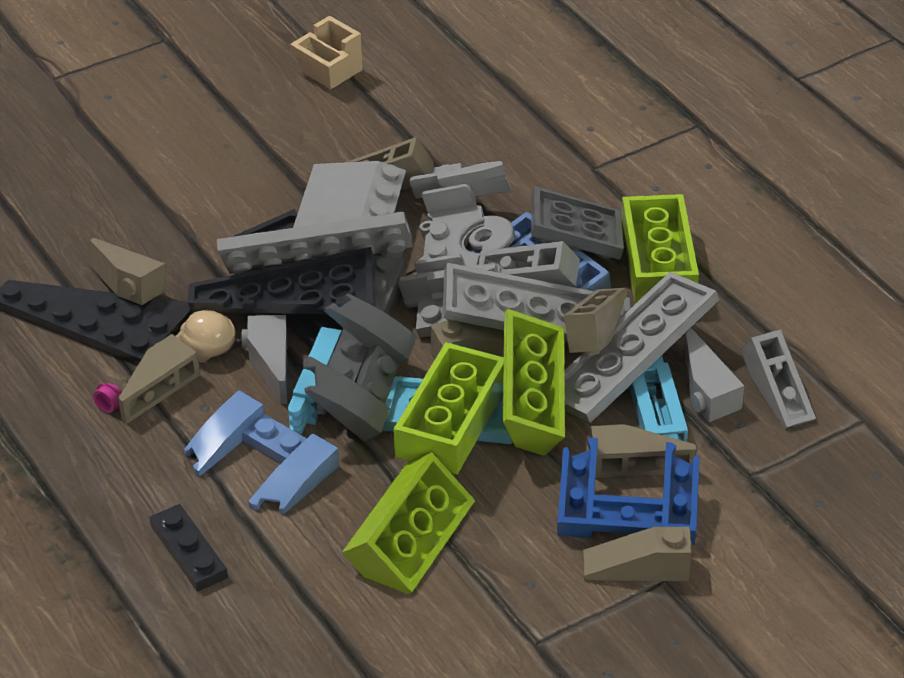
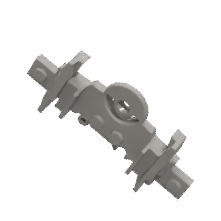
[398,161,515,338]

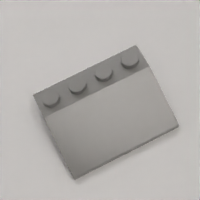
[293,161,406,257]

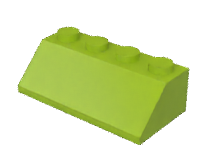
[503,308,565,456]
[342,452,475,594]

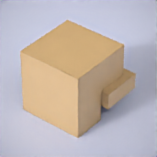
[290,16,363,90]

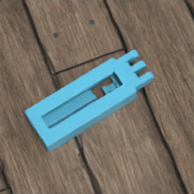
[288,327,342,435]
[629,355,688,442]

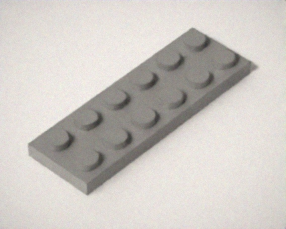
[217,212,413,274]
[443,263,630,342]
[564,272,719,423]

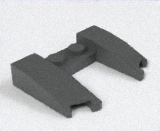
[303,293,417,441]

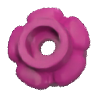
[93,383,122,413]

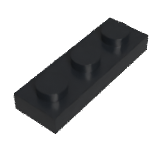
[149,504,228,592]

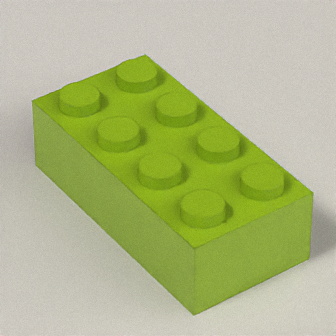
[621,194,699,305]
[394,342,504,475]

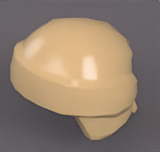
[176,310,236,363]

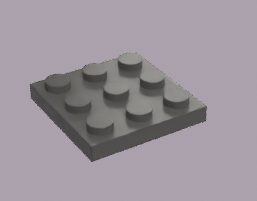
[531,186,624,260]

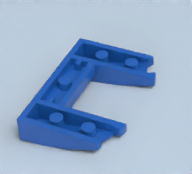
[557,438,700,545]

